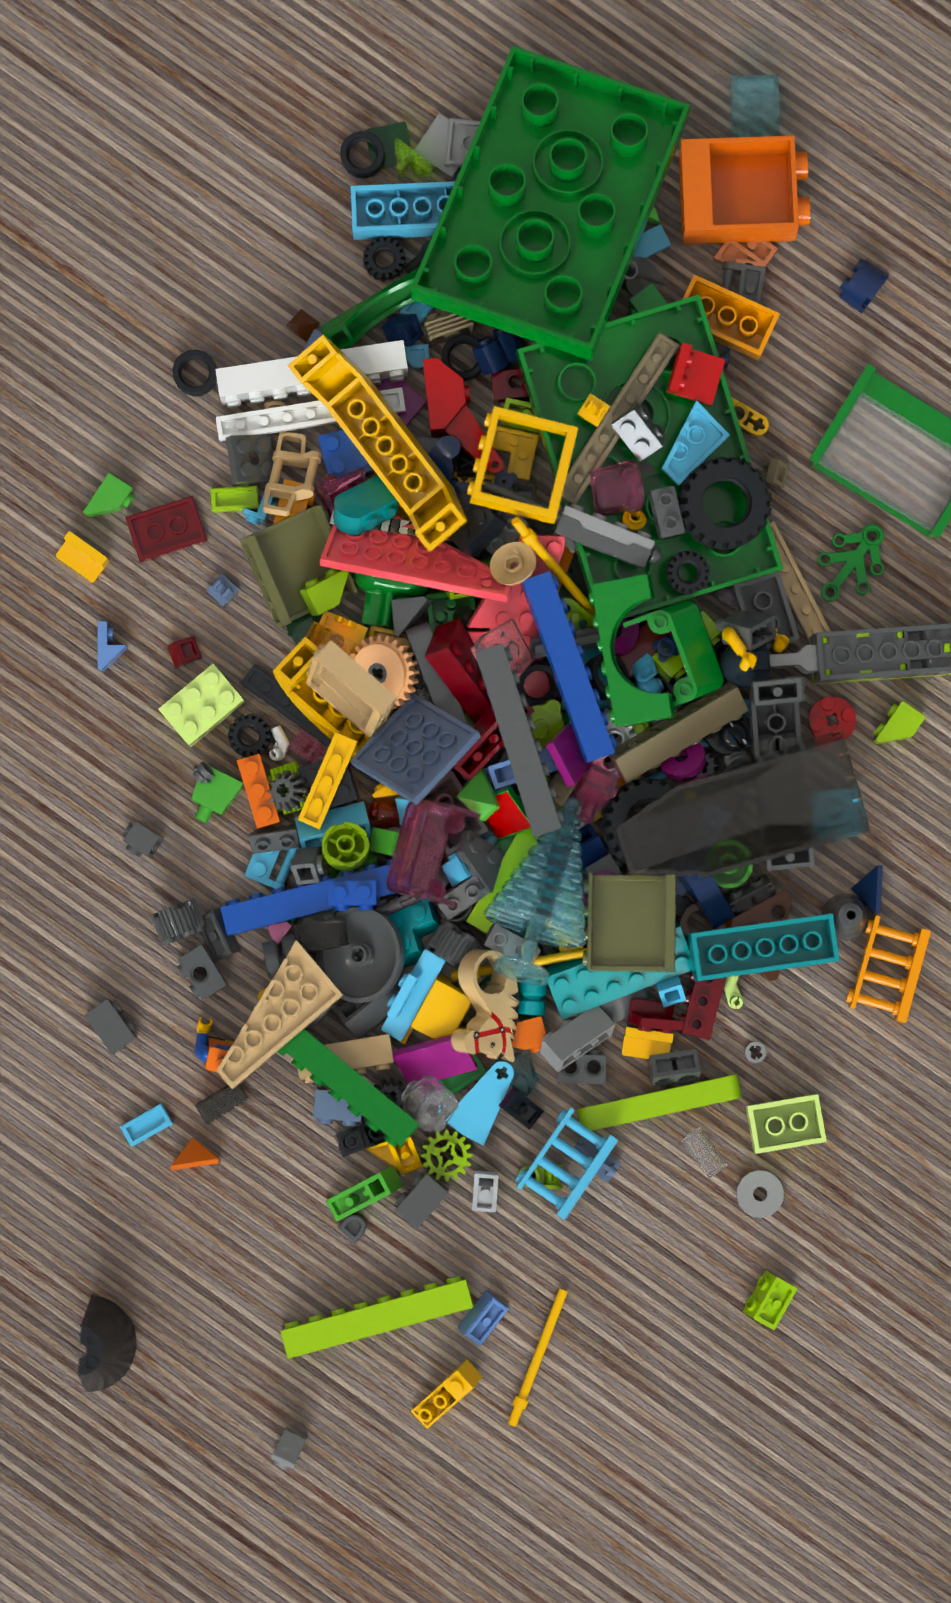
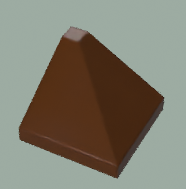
[286,309,320,342]

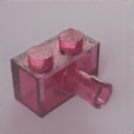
[570,764,619,824]

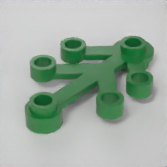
[817,524,884,602]

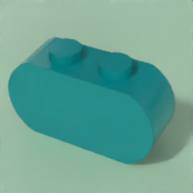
[333,476,399,535]

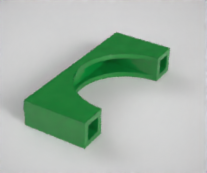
[589,574,676,727]

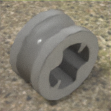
[744,1042,766,1063]

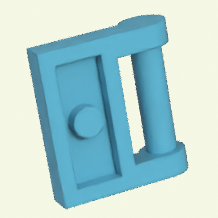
[244,848,301,889]

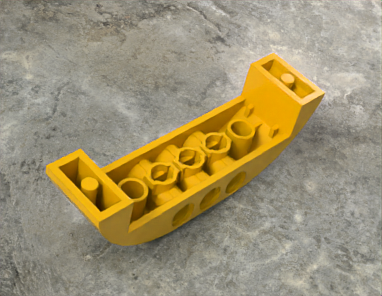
[273,637,388,758]

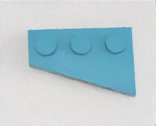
[661,401,730,486]

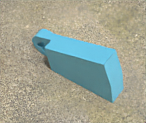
[444,1060,514,1146]

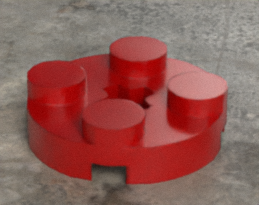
[808,696,856,744]

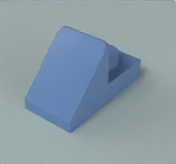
[98,621,128,671]

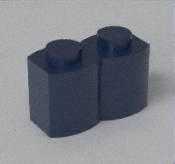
[472,329,523,375]

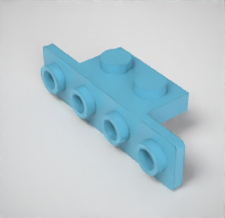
[381,949,446,1041]

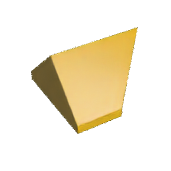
[366,1136,423,1175]

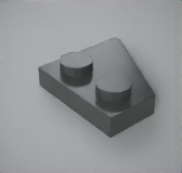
[457,830,504,894]

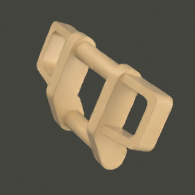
[263,431,322,516]

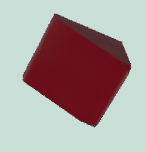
[168,636,202,668]

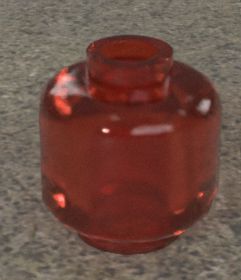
[368,797,399,829]

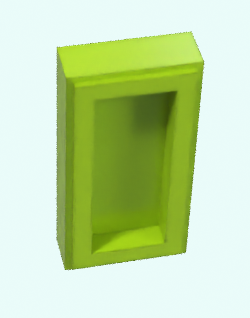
[210,485,259,513]

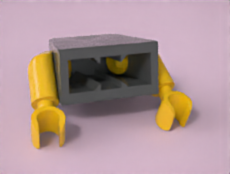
[715,611,789,671]

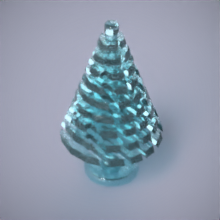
[484,797,586,986]

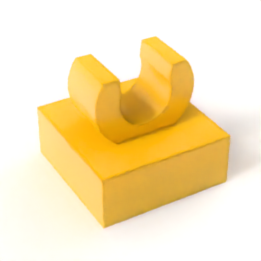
[577,393,610,427]

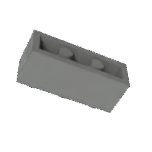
[540,1006,615,1072]

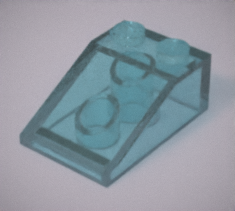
[729,75,779,138]

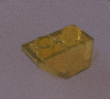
[306,621,356,656]

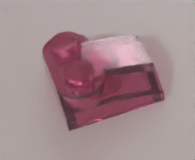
[589,460,645,516]
[317,467,367,517]

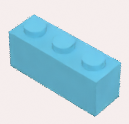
[295,801,372,850]

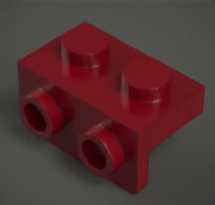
[627,998,684,1034]

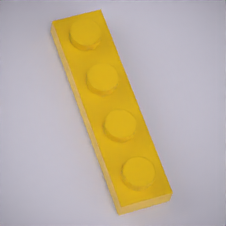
[298,732,358,829]

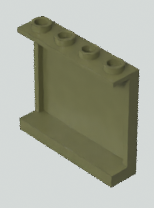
[239,505,358,627]
[583,873,676,972]

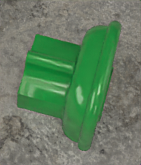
[352,572,434,630]

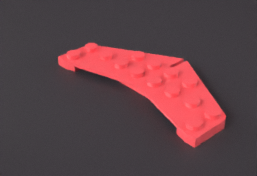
[466,534,565,698]

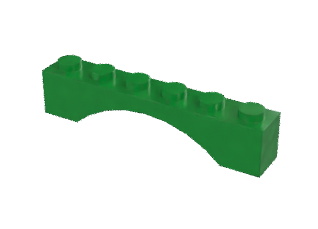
[320,268,419,350]

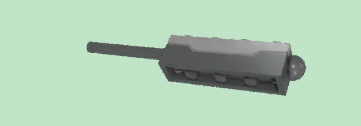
[483,481,661,569]

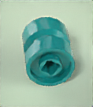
[517,980,547,1016]

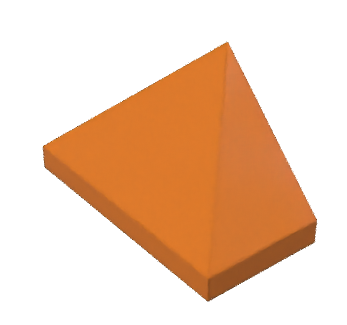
[171,1138,220,1170]

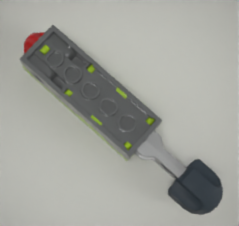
[720,623,951,688]

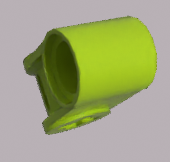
[517,1164,563,1189]

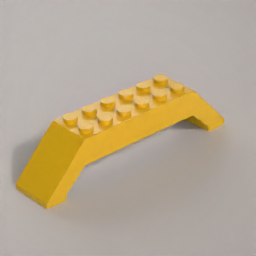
[287,335,467,552]

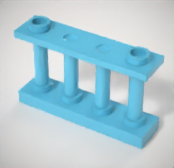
[515,1107,618,1220]

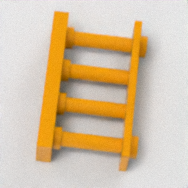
[846,916,931,1023]

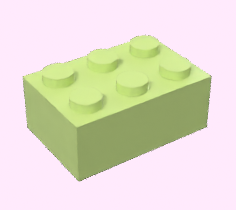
[159,664,245,747]
[745,1094,827,1154]

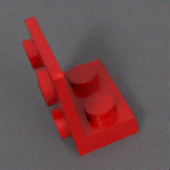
[666,343,725,405]

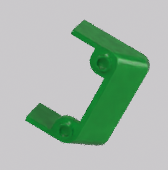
[623,600,724,707]

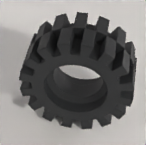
[363,236,406,282]
[665,550,710,594]
[228,714,272,757]

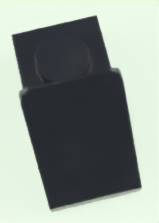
[498,1087,544,1130]

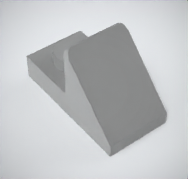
[472,1171,499,1212]

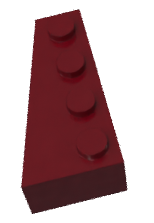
[424,618,492,724]

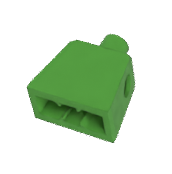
[191,766,244,824]

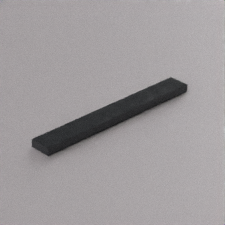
[241,664,380,785]

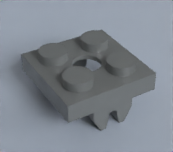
[226,434,273,486]

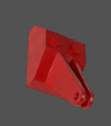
[423,358,503,475]

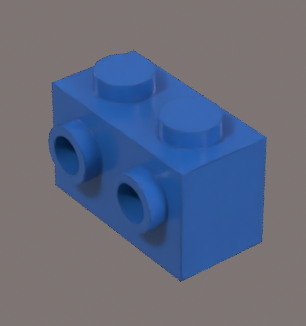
[328,880,379,911]

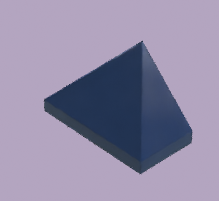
[851,865,883,914]

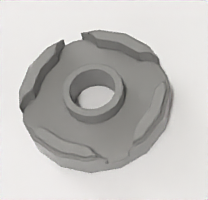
[736,1170,784,1218]

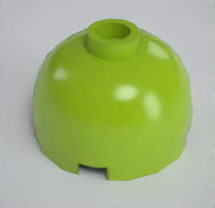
[322,822,369,871]

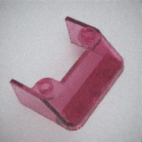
[386,800,481,907]

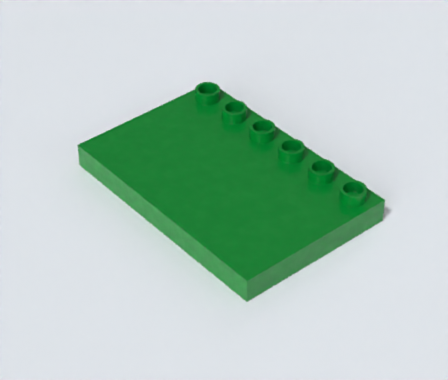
[411,45,690,361]
[515,294,783,618]

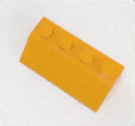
[683,275,780,361]

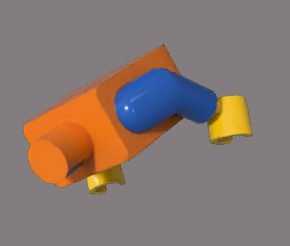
[195,1017,234,1072]

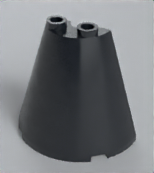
[78,1295,137,1392]

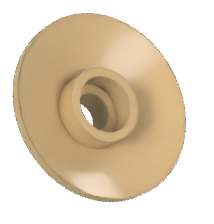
[490,542,536,585]

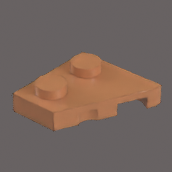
[713,222,778,267]

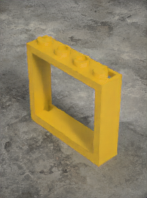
[467,406,578,524]

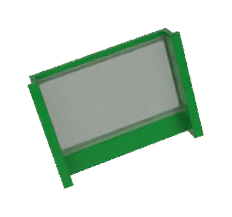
[809,363,951,539]

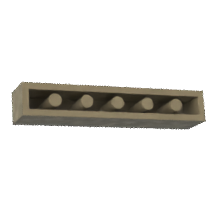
[609,681,749,783]

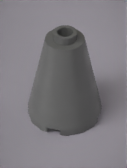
[821,893,869,941]

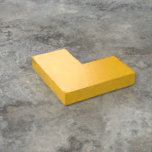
[492,426,539,482]

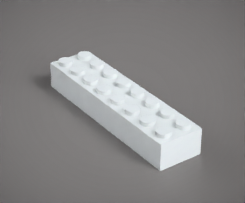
[215,340,409,408]

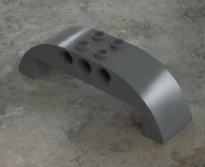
[749,677,815,871]

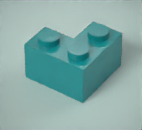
[387,899,442,967]

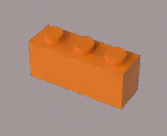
[237,754,281,830]

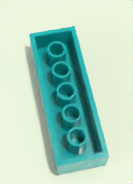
[687,914,840,981]
[543,920,692,1020]

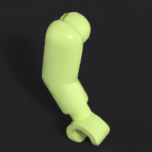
[723,976,743,1009]

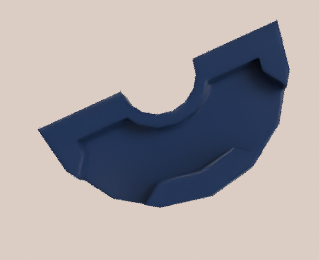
[839,259,889,314]

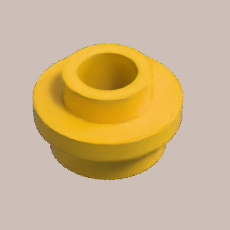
[622,508,646,532]

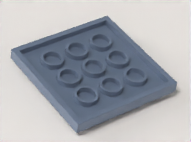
[350,693,481,805]

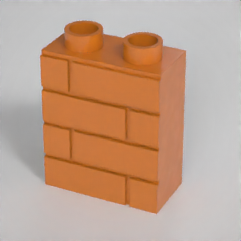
[679,136,810,245]

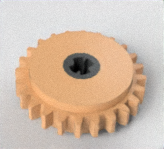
[350,634,419,709]

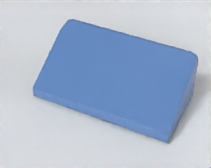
[457,1291,509,1346]

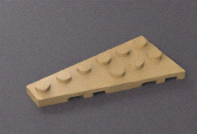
[216,940,343,1089]

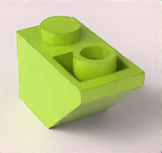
[299,568,349,616]
[873,701,926,744]

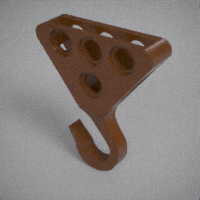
[679,891,791,981]

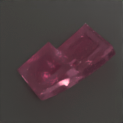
[288,729,328,764]

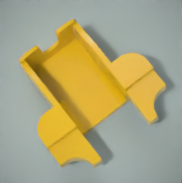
[399,973,472,1045]

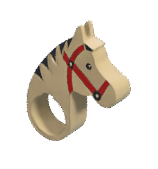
[451,949,519,1062]

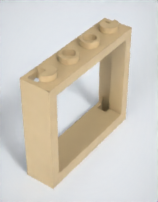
[306,640,397,738]

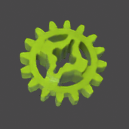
[421,1129,473,1182]

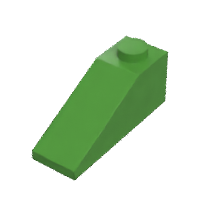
[326,1165,404,1222]

